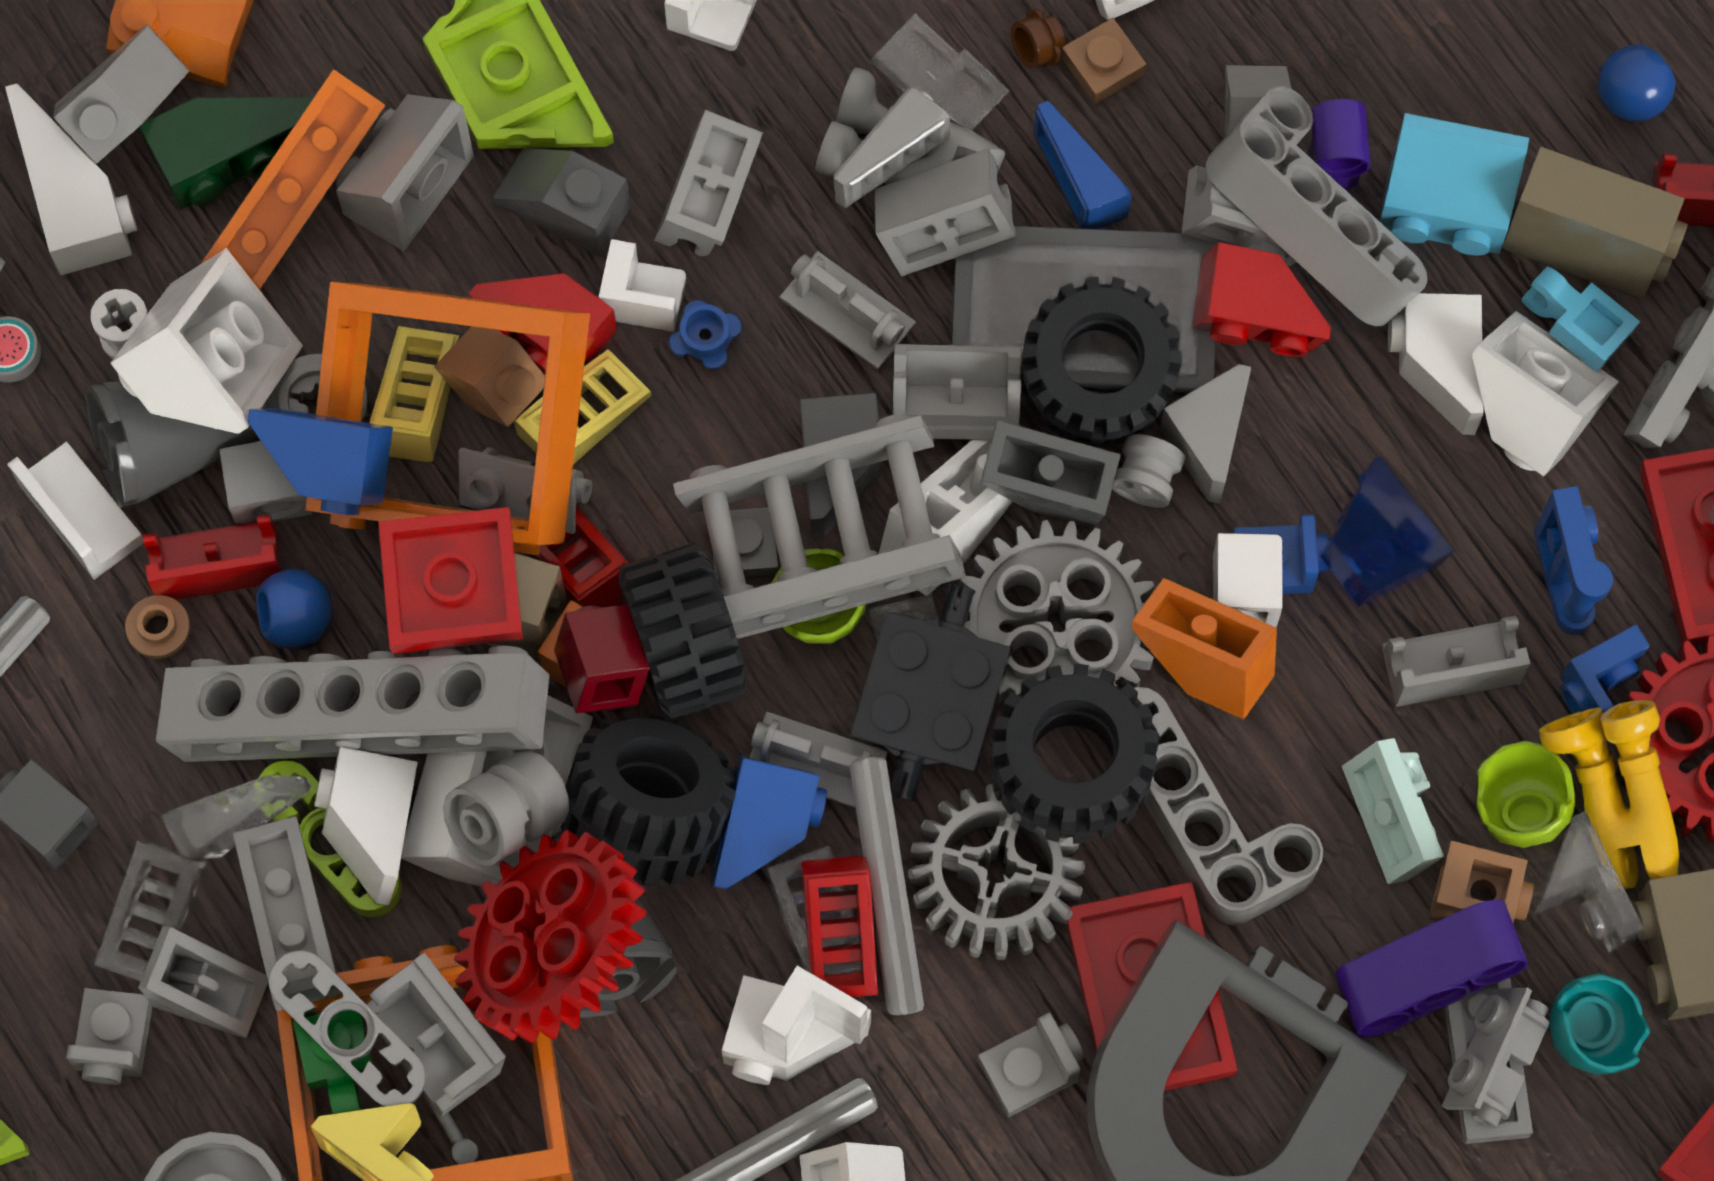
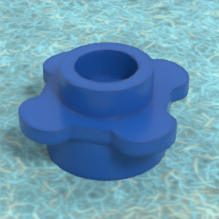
[669,300,742,370]

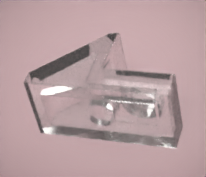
[1534,811,1644,953]

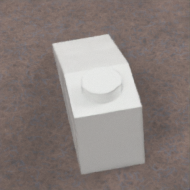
[5,84,138,275]
[879,440,1013,596]

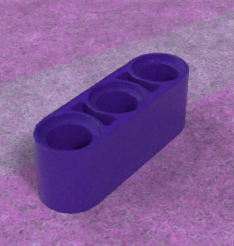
[1334,899,1528,1038]

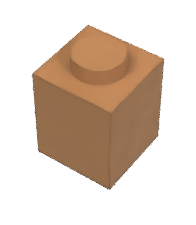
[434,326,545,427]

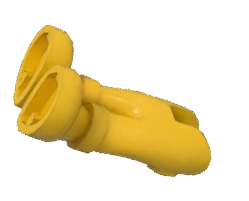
[1539,700,1679,891]

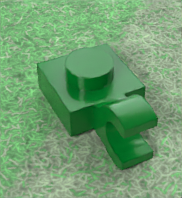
[293,1010,374,1114]

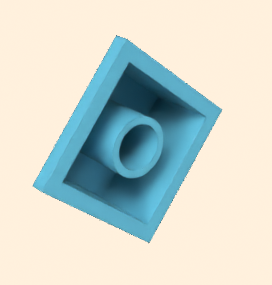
[1379,113,1529,256]

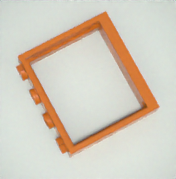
[305,282,590,555]
[277,945,574,1181]

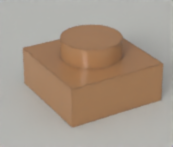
[1061,17,1147,105]

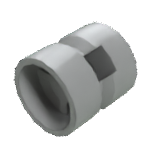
[443,750,569,866]

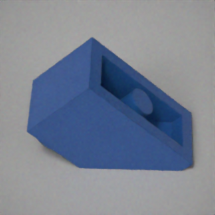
[248,408,393,515]
[709,755,827,889]

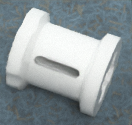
[91,289,148,359]

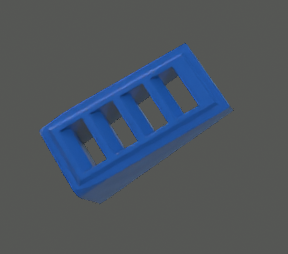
[1033,101,1132,230]

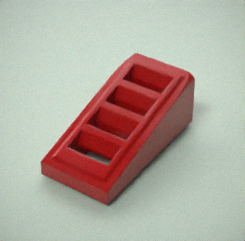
[530,507,628,607]
[801,856,878,997]

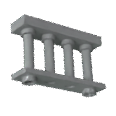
[673,414,966,639]

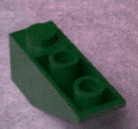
[139,97,314,210]

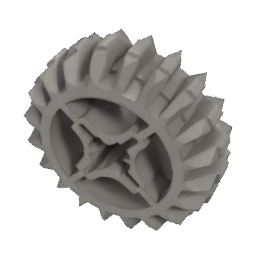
[908,783,1085,960]

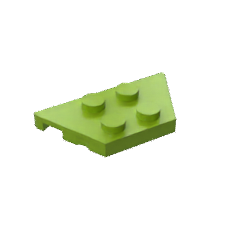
[423,0,614,149]

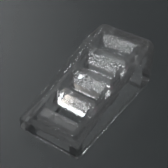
[162,775,311,858]
[95,841,206,981]
[764,846,862,975]

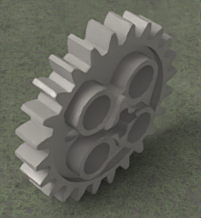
[955,520,1154,727]

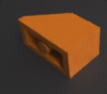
[1132,578,1277,720]

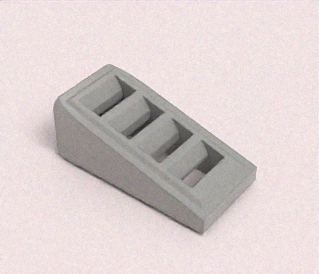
[833,86,950,209]

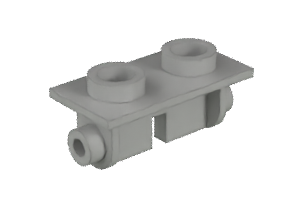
[779,251,916,370]
[458,447,593,534]
[750,711,888,808]
[1442,988,1550,1128]

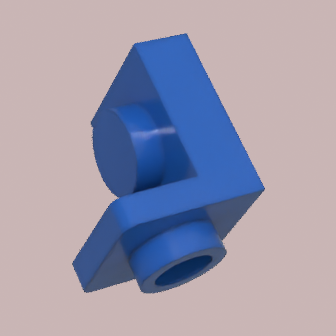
[1233,514,1329,594]
[1560,624,1650,714]

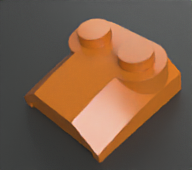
[106,0,254,89]

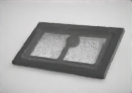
[952,226,1216,394]

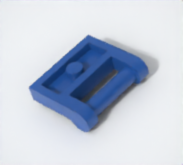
[1534,486,1613,635]

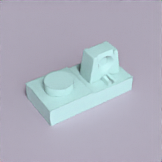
[1342,738,1444,885]

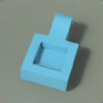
[1521,266,1640,372]

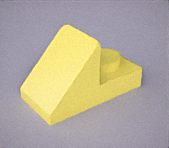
[311,1103,434,1181]

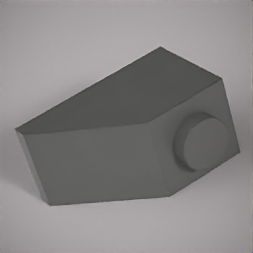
[492,148,631,258]
[800,393,890,539]
[980,420,1121,529]

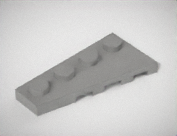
[1623,266,1714,448]

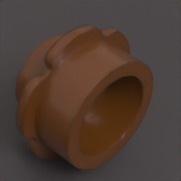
[1011,9,1065,68]

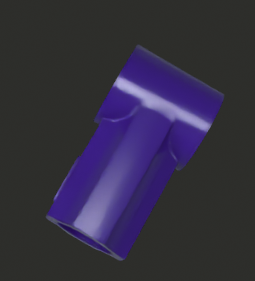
[1307,99,1371,191]

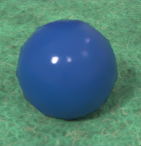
[1597,44,1676,122]
[256,568,333,650]

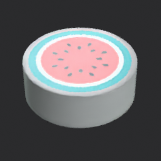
[0,316,41,383]

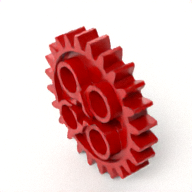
[1618,635,1714,844]
[454,830,646,1043]

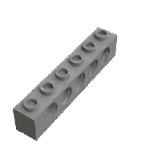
[156,646,549,762]

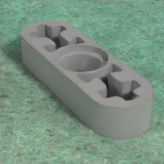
[269,951,426,1107]

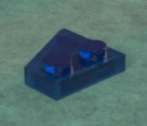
[1320,456,1453,607]

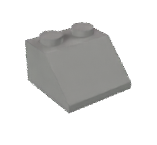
[336,94,474,252]

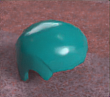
[1548,973,1650,1075]

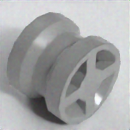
[1112,434,1186,508]

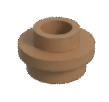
[125,595,191,659]

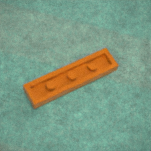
[201,69,386,290]

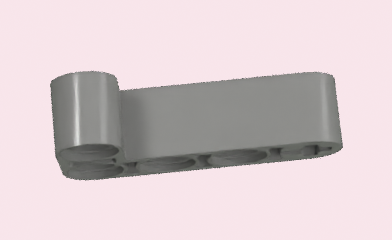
[1206,86,1428,326]
[1134,687,1323,926]

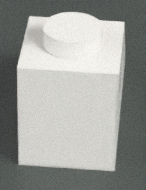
[1388,293,1483,435]
[314,747,417,905]
[722,975,871,1085]

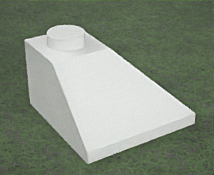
[1471,311,1619,476]

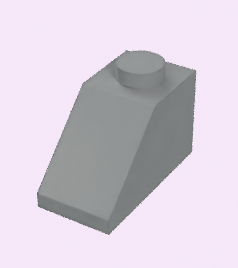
[53,24,189,164]

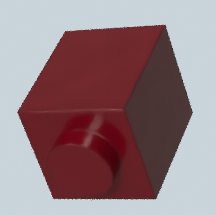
[554,604,650,714]

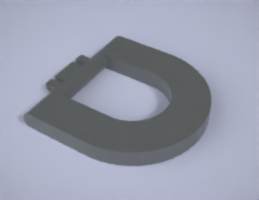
[1086,920,1408,1181]

